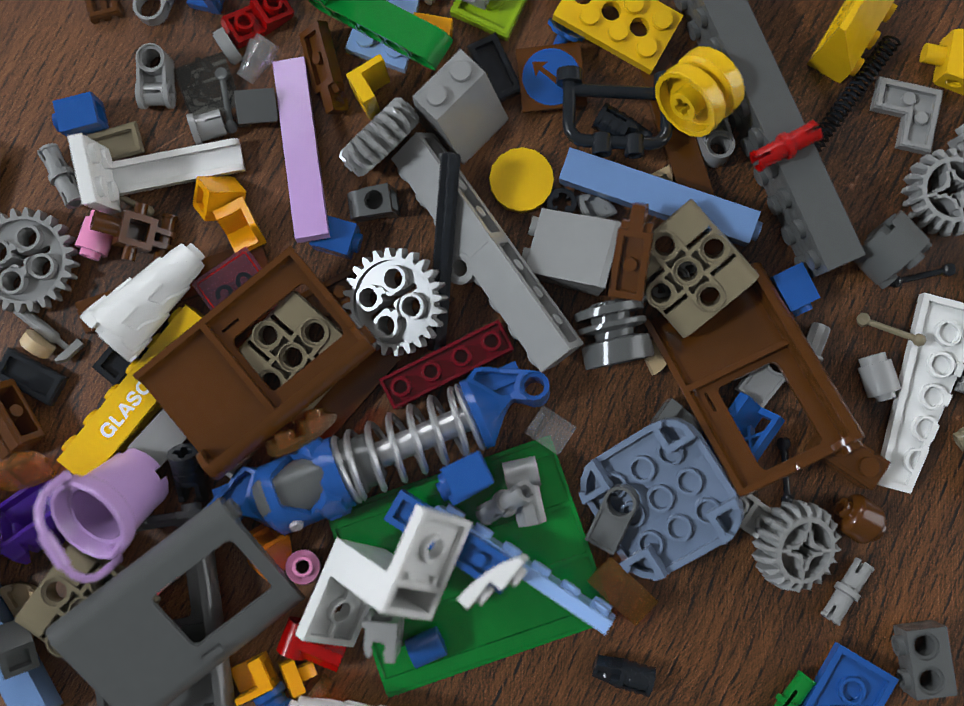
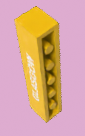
[57,304,204,476]

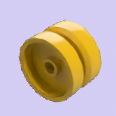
[655,46,745,137]

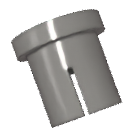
[186,109,227,145]

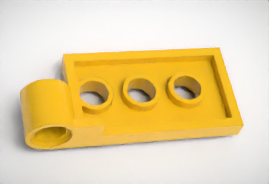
[552,0,684,75]

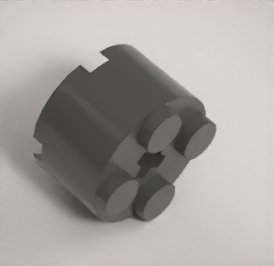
[853,210,932,289]

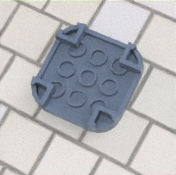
[578,417,744,581]

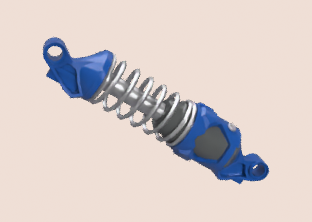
[205,361,550,536]

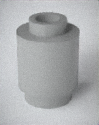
[858,352,901,403]

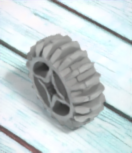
[339,97,419,177]
[900,148,964,237]
[751,500,841,593]

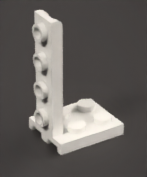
[68,133,246,214]

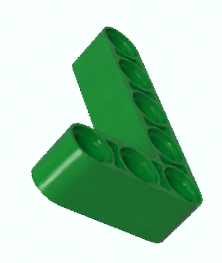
[308,0,453,71]

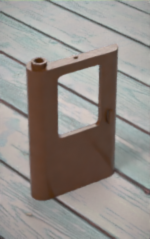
[133,245,378,480]

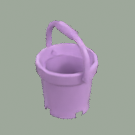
[34,448,169,583]

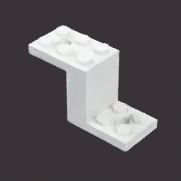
[295,504,473,647]

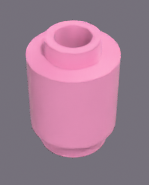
[75,210,113,261]
[285,550,321,586]

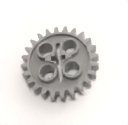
[0,207,80,314]
[342,248,448,356]

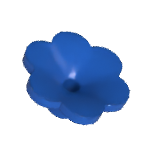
[547,18,585,44]

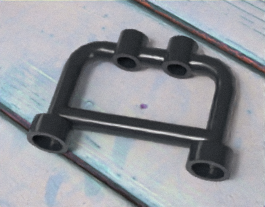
[556,65,674,159]

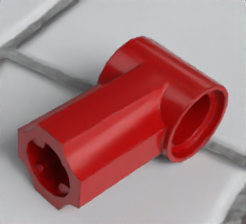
[276,616,347,672]

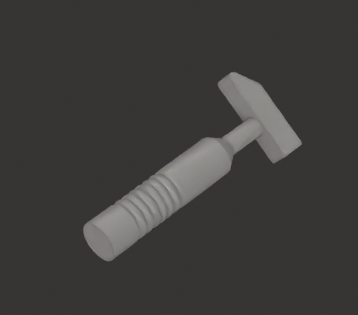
[13,308,84,364]

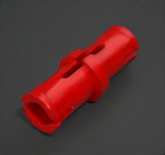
[749,120,823,172]

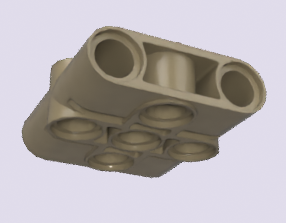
[644,199,759,338]
[238,290,343,425]
[15,544,161,657]

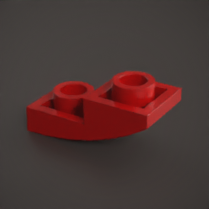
[221,0,295,50]

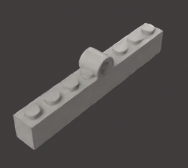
[391,132,584,372]

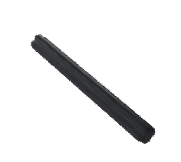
[426,152,461,351]

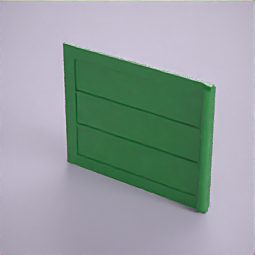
[328,435,615,698]

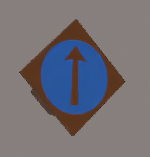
[515,42,587,113]

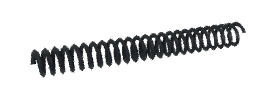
[814,35,901,153]

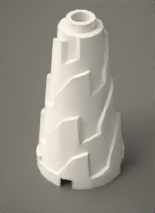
[79,243,205,363]

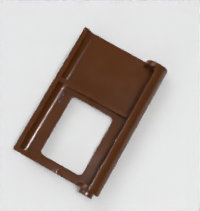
[644,262,865,498]

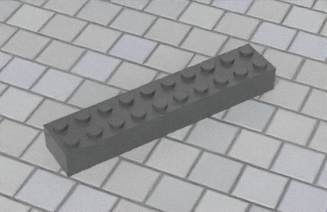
[674,0,866,279]

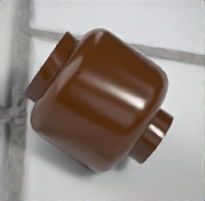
[834,494,887,544]

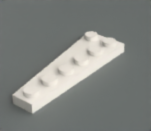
[877,293,964,494]

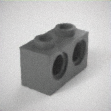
[891,620,958,701]

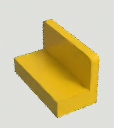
[346,54,390,121]

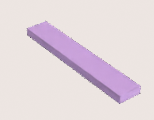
[272,56,330,243]

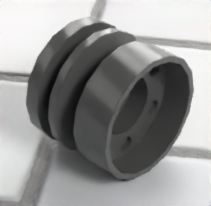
[574,299,655,370]

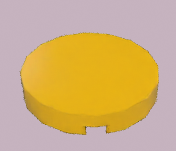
[489,147,554,213]

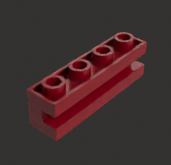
[378,319,514,410]

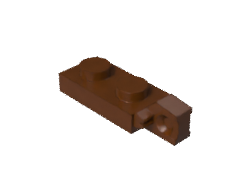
[299,20,349,115]
[608,202,654,301]

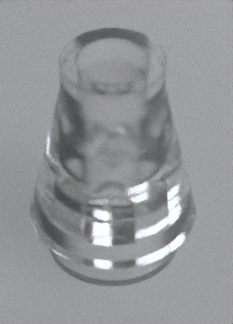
[236,33,279,85]

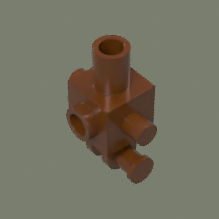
[90,202,179,263]

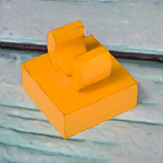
[278,658,318,699]

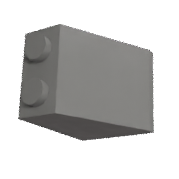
[413,49,508,165]
[522,208,622,297]

